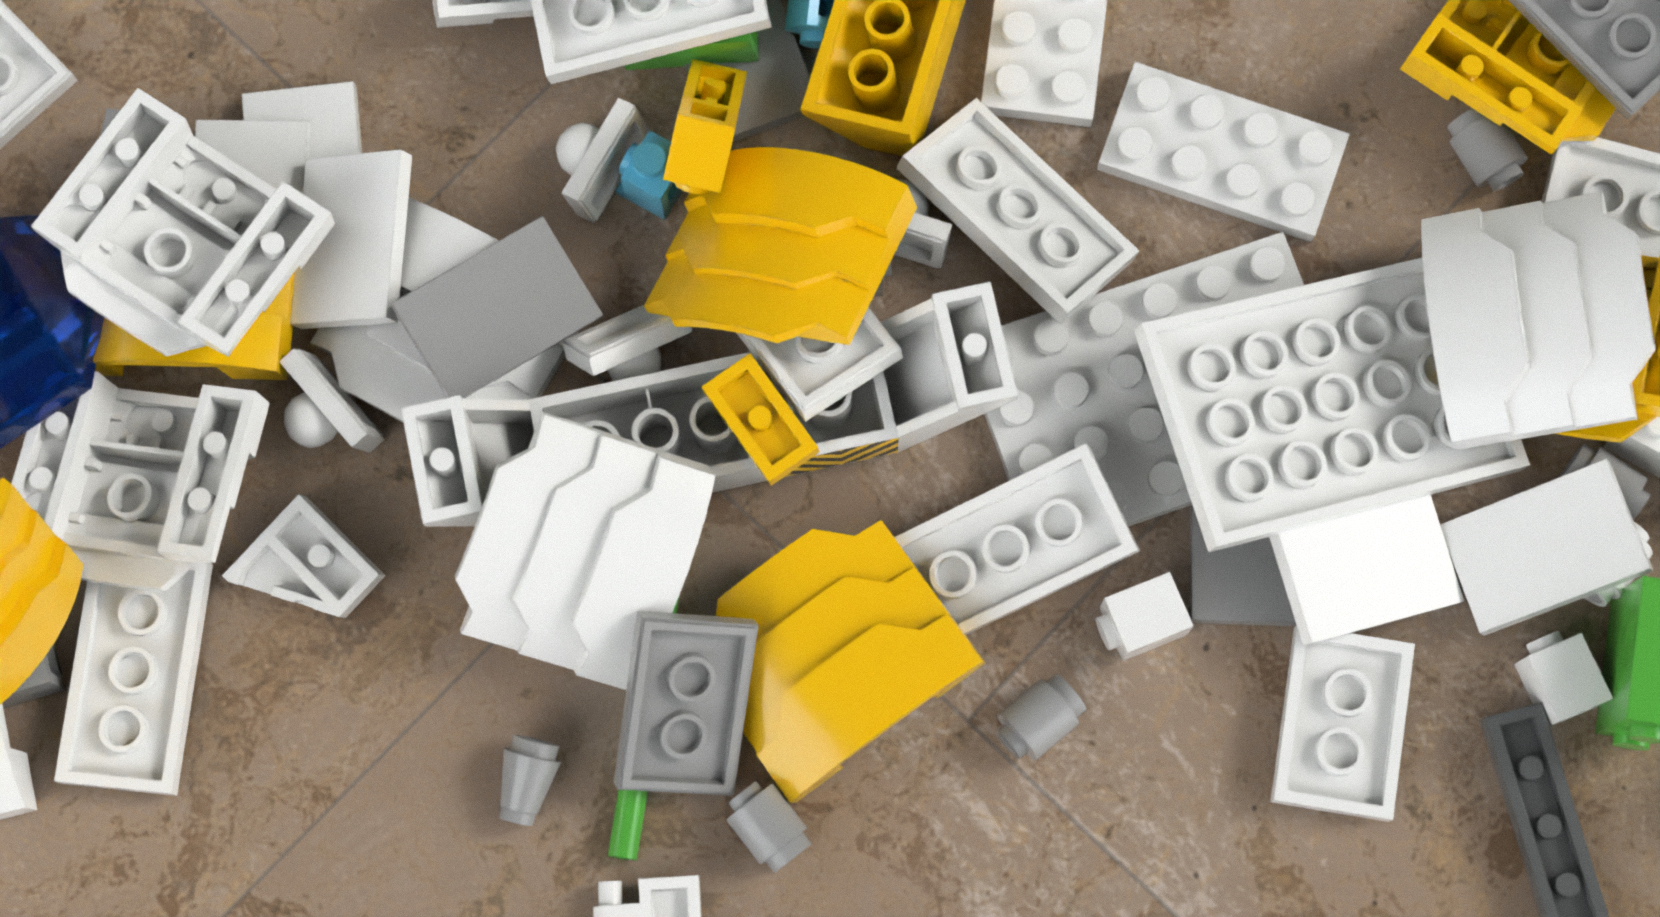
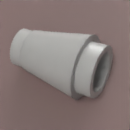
[499,735,562,826]

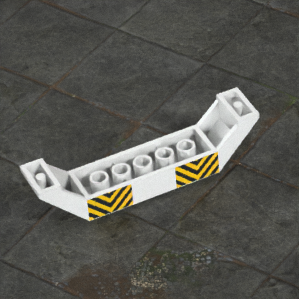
[401,282,1018,527]

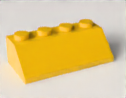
[800,0,966,156]

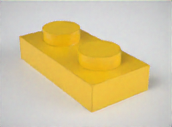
[701,353,820,486]

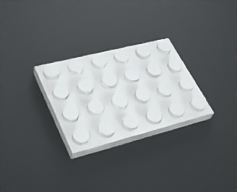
[984,232,1304,527]
[1134,258,1530,552]

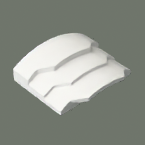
[31,88,335,357]
[1421,191,1656,450]
[310,198,579,423]
[11,365,270,591]
[455,411,715,690]

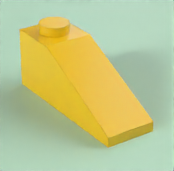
[663,59,747,194]

